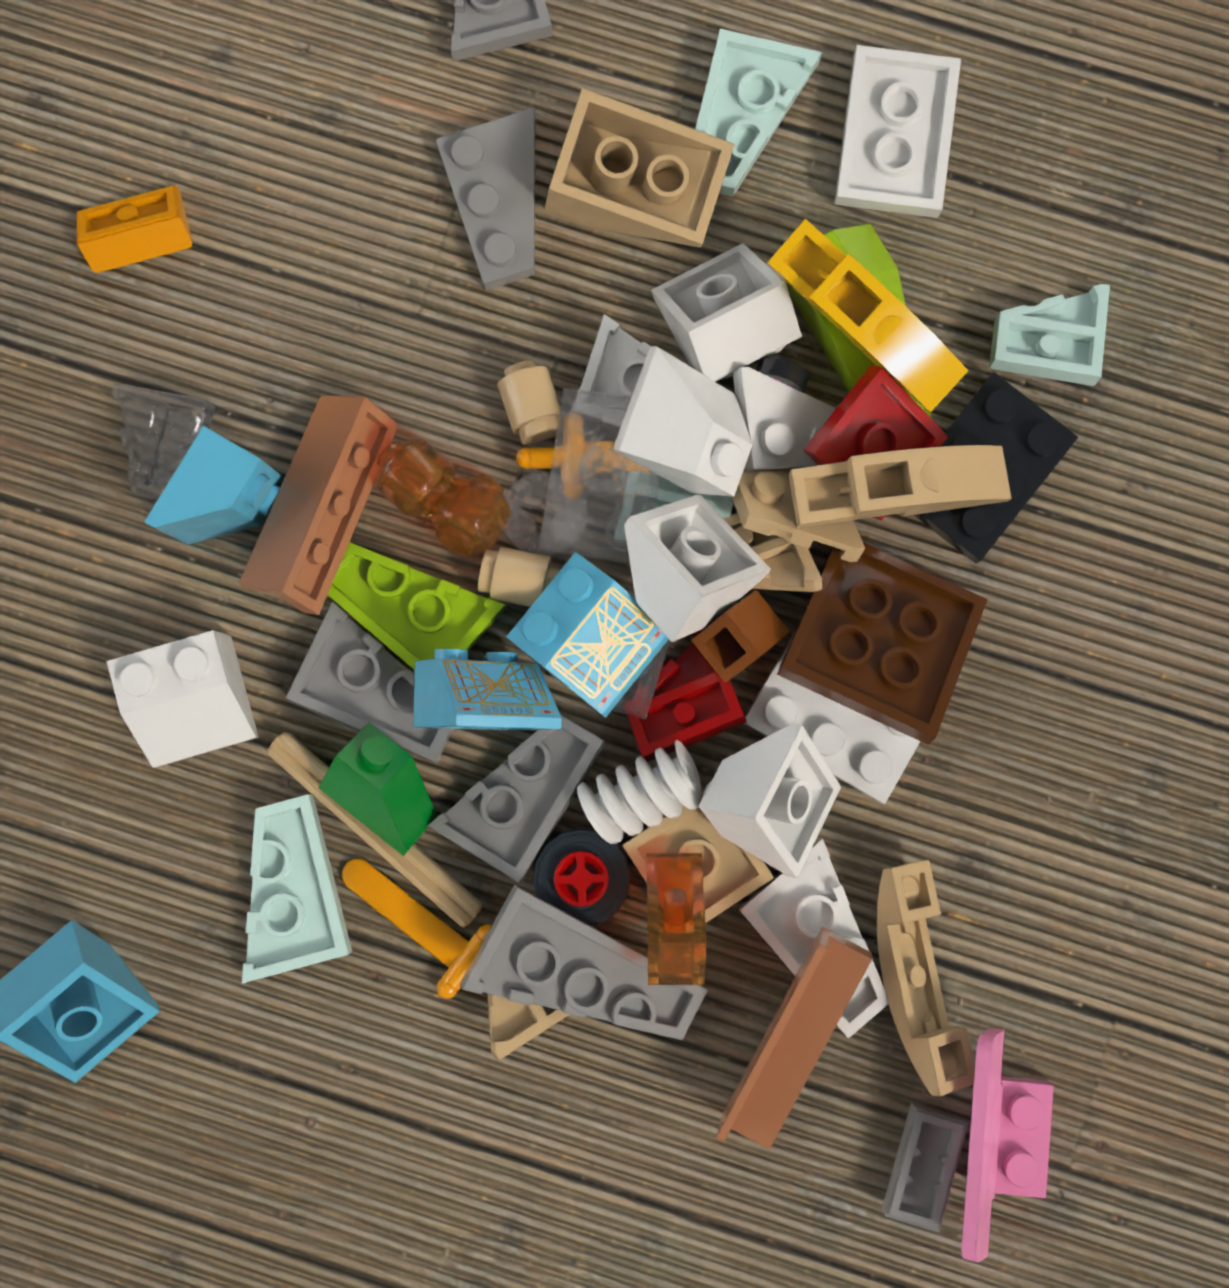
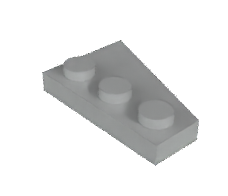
[435,107,536,291]

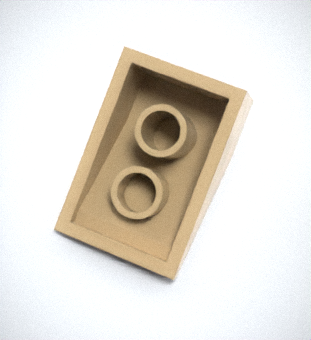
[544,88,735,248]

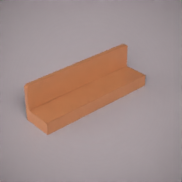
[239,396,398,615]
[716,926,872,1150]

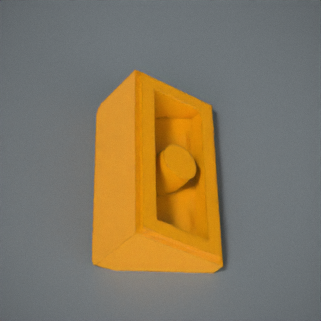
[77,185,192,273]

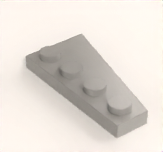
[460,885,708,1040]

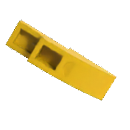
[767,219,968,413]

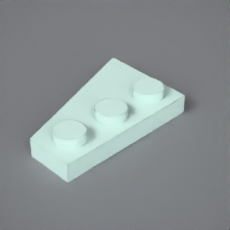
[695,29,822,197]
[242,794,352,984]

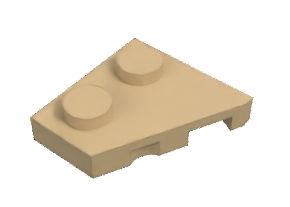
[731,469,865,562]

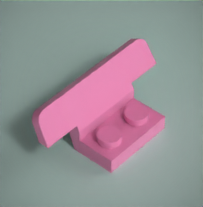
[961,1028,1054,1263]

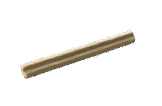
[267,732,483,927]

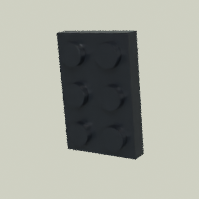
[914,372,1078,564]

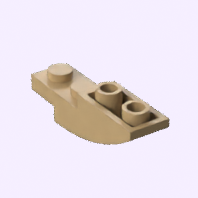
[788,445,1011,528]

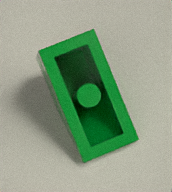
[318,722,437,856]

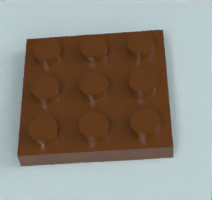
[777,542,988,745]

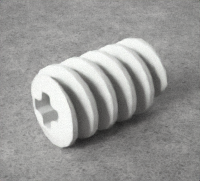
[577,740,702,844]

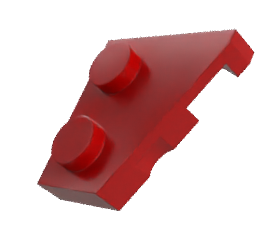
[625,627,747,762]

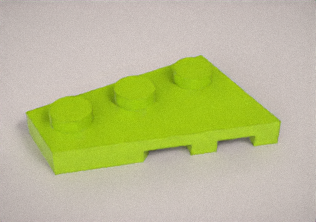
[328,542,506,670]

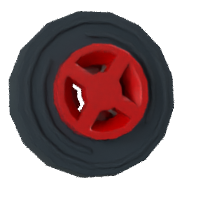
[532,828,631,926]

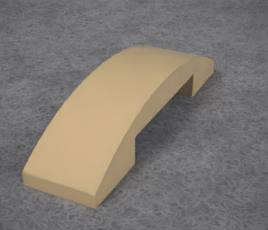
[877,860,975,1096]

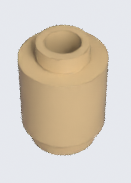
[497,360,563,445]
[478,547,560,607]

